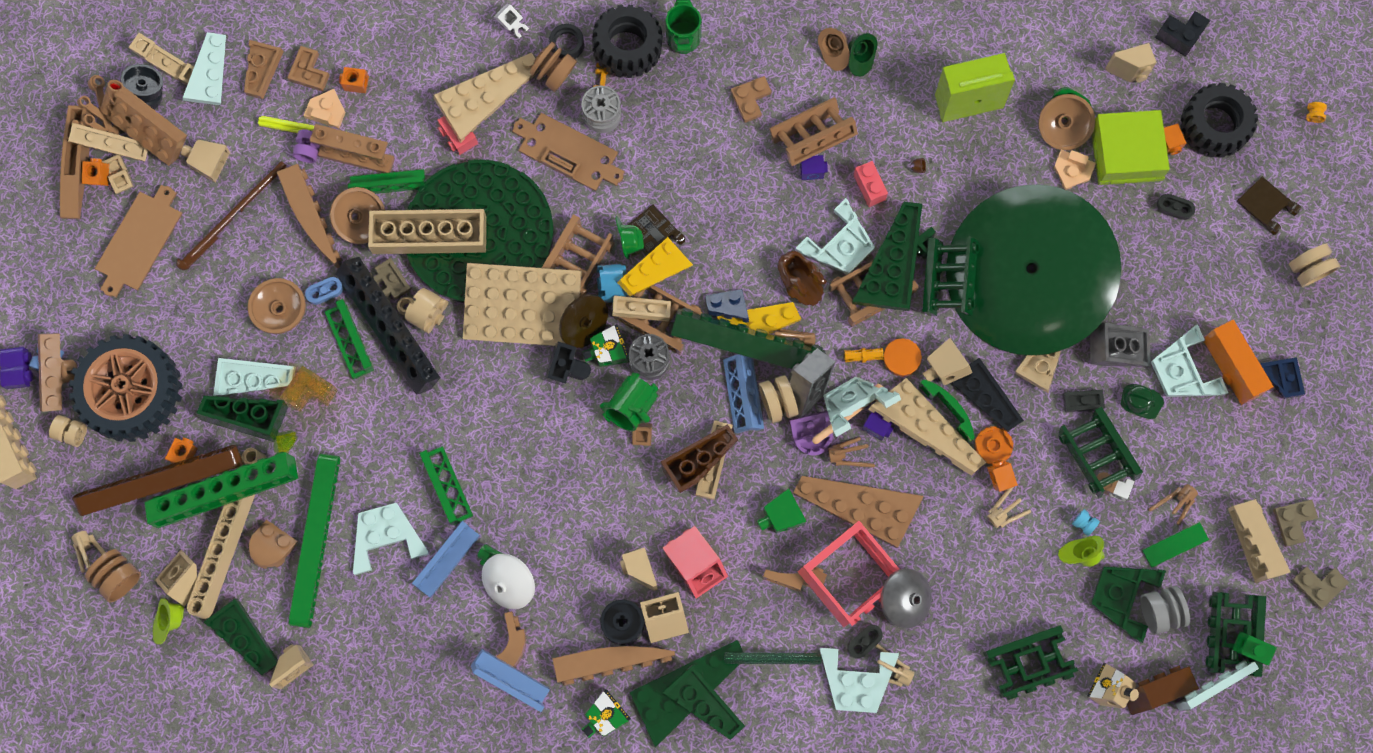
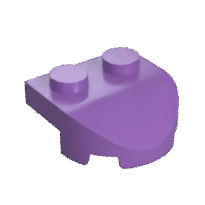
[789,411,833,456]

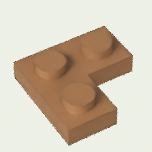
[288,46,330,91]
[731,76,772,123]

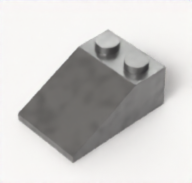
[1090,323,1151,367]
[790,348,836,418]

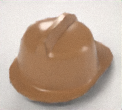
[818,28,850,71]

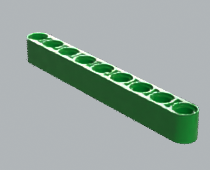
[289,453,340,628]

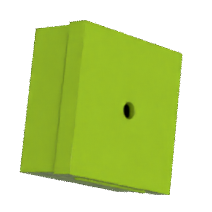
[935,53,1015,122]
[1091,110,1170,185]

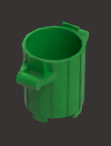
[665,0,702,54]
[600,373,658,432]

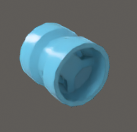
[1072,509,1100,536]

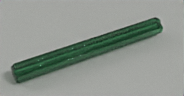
[723,652,822,665]

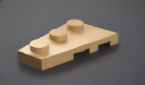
[1015,351,1061,393]

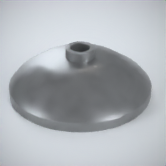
[881,568,932,629]

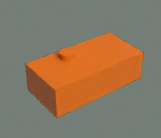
[1204,319,1274,405]

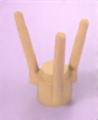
[987,487,1031,528]
[71,531,106,573]
[875,644,914,687]

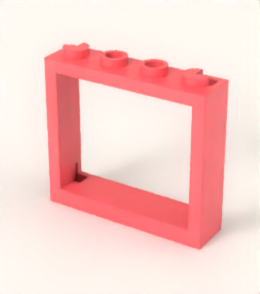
[797,521,900,628]

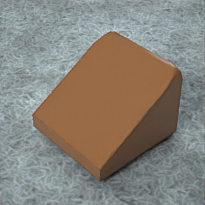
[632,423,652,446]

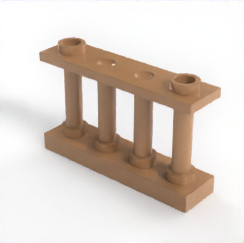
[769,97,858,166]
[310,124,395,173]
[542,214,615,296]
[829,261,919,327]
[614,285,703,355]

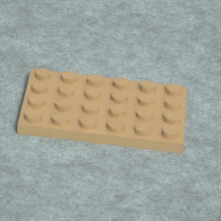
[463,263,582,346]

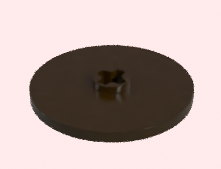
[559,294,608,348]

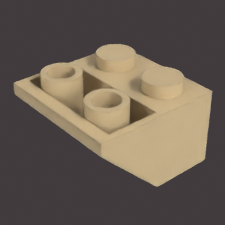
[640,592,689,643]

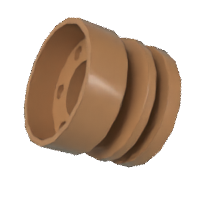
[529,42,577,92]
[85,549,141,603]

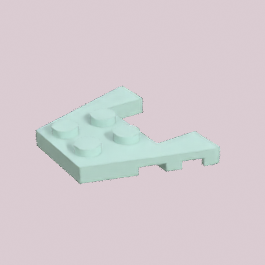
[795,198,875,275]
[1151,325,1229,397]
[823,377,901,437]
[353,503,429,575]
[820,648,899,713]

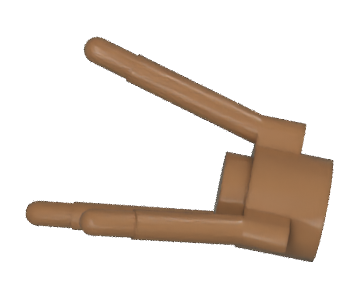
[774,329,816,346]
[828,437,875,467]
[1148,484,1198,525]

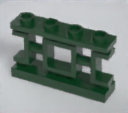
[1205,591,1267,677]
[983,625,1078,700]

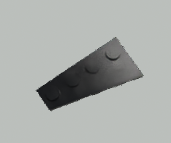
[951,358,1024,432]

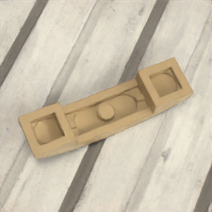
[129,33,194,85]

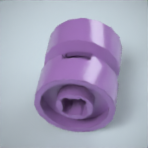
[292,129,320,163]

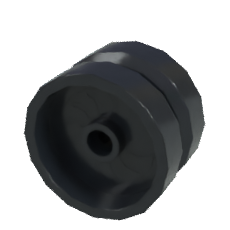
[120,64,163,110]
[600,599,645,646]

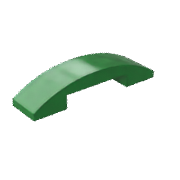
[918,379,975,444]

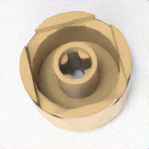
[405,288,448,334]

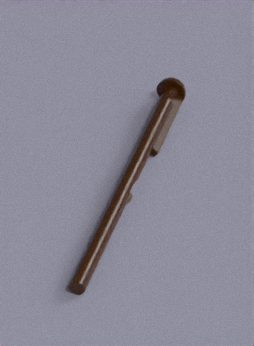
[176,161,286,270]

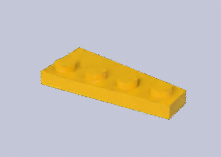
[617,237,693,297]
[716,302,801,334]

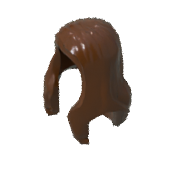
[777,250,827,306]

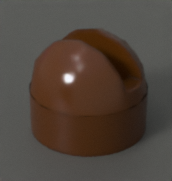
[911,158,926,173]

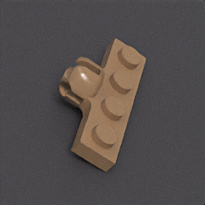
[38,333,77,411]

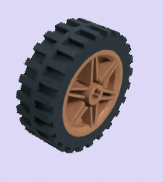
[69,334,183,442]

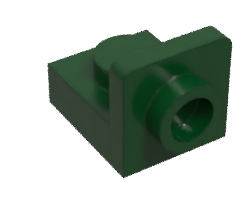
[916,227,936,259]

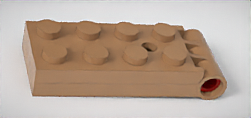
[100,80,187,166]

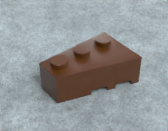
[1127,665,1199,715]

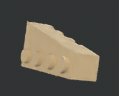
[1228,499,1290,583]

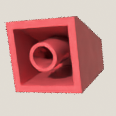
[663,526,728,599]

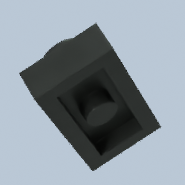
[1063,390,1105,413]

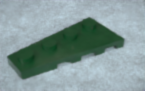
[204,598,278,675]
[662,665,745,740]

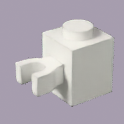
[494,4,529,38]

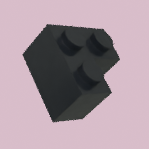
[1155,11,1211,57]

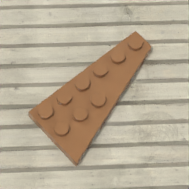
[793,476,924,548]

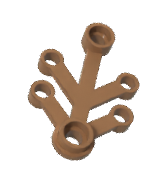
[77,75,120,135]

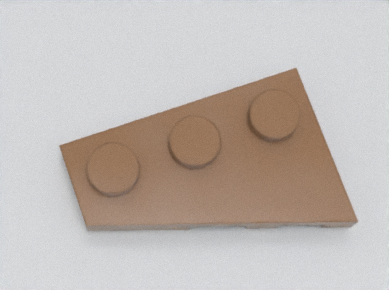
[244,40,284,99]

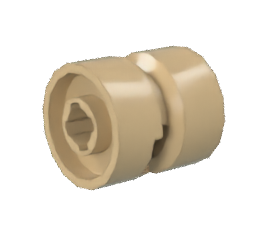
[49,415,87,447]

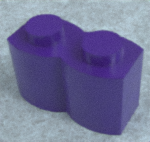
[0,347,33,389]

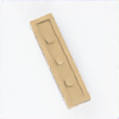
[68,123,148,162]
[695,420,733,500]

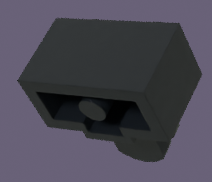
[544,341,591,386]

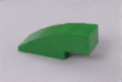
[1142,522,1209,568]

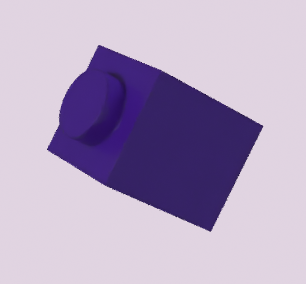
[800,155,828,180]
[862,411,894,441]

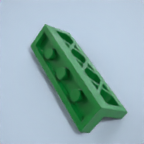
[348,169,426,194]
[324,299,374,379]
[419,446,473,526]

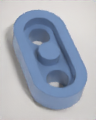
[305,277,343,305]

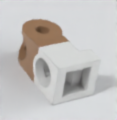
[1096,472,1135,502]

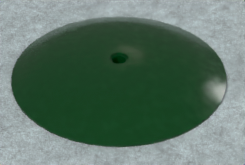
[946,184,1121,356]

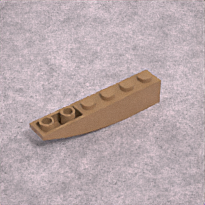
[60,105,94,219]
[277,164,341,268]
[553,646,675,686]

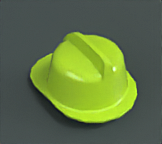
[1058,535,1105,567]
[153,598,184,645]

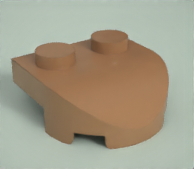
[249,520,298,569]

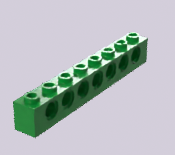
[145,452,298,529]

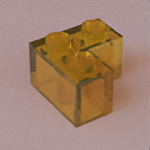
[280,365,338,412]

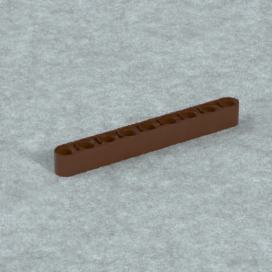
[72,445,243,516]

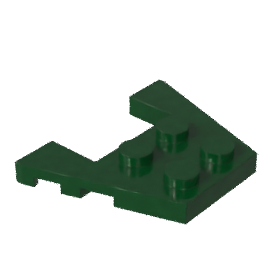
[1090,567,1166,644]

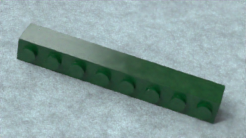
[671,308,826,369]

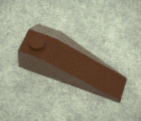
[660,424,738,493]

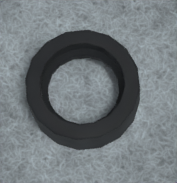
[549,23,584,59]

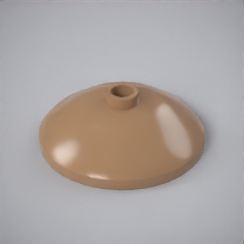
[1038,94,1095,150]
[330,187,385,244]
[248,278,306,334]

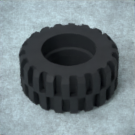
[592,4,663,78]
[1180,83,1258,158]

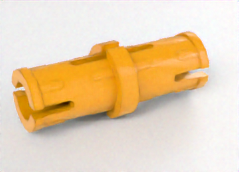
[844,348,883,363]

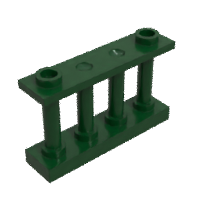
[922,236,980,316]
[1058,407,1143,499]

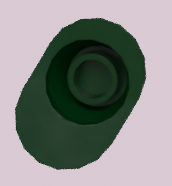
[848,33,878,77]
[1121,384,1165,419]

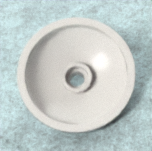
[482,554,535,609]

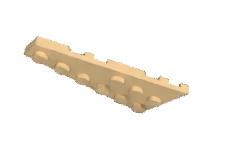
[434,53,540,143]
[868,378,986,476]

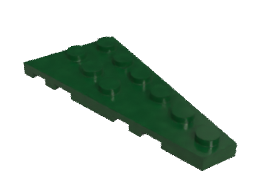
[852,201,923,311]
[630,640,746,748]

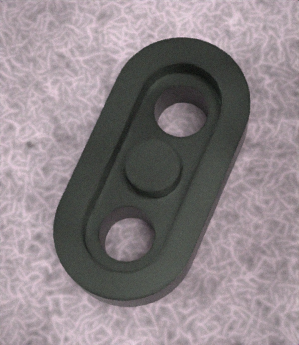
[1157,194,1195,220]
[848,625,883,659]

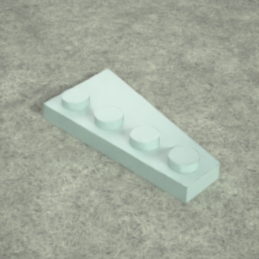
[182,32,226,105]
[213,358,296,396]
[1175,661,1259,711]

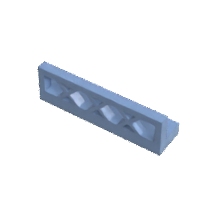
[723,354,764,434]
[412,521,480,598]
[471,649,550,712]

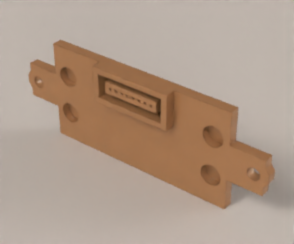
[512,113,625,191]
[94,185,183,298]

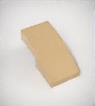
[102,155,134,194]

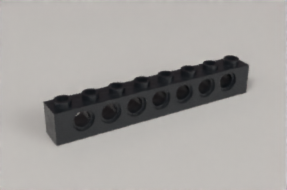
[336,257,440,395]

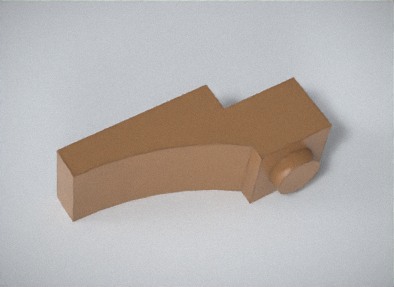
[762,567,827,592]

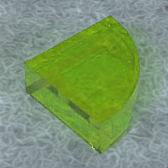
[276,432,297,453]

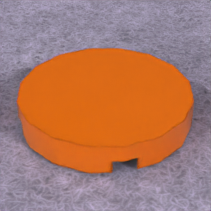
[883,338,922,377]
[974,426,1013,465]

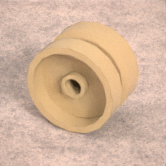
[1289,243,1341,287]
[759,375,798,424]

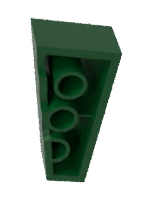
[196,396,288,442]

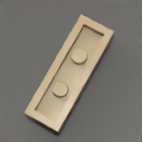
[612,296,671,322]

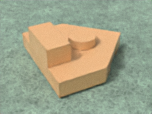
[303,89,346,129]
[1054,149,1096,190]

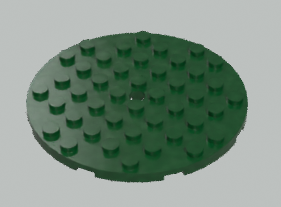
[407,159,554,303]

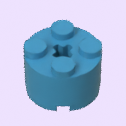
[597,264,628,303]

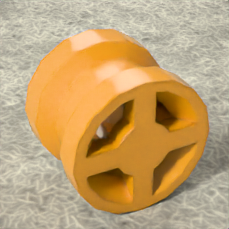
[1306,102,1327,123]

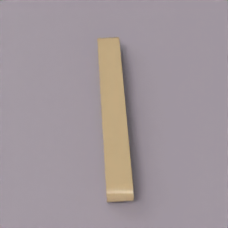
[187,448,267,619]

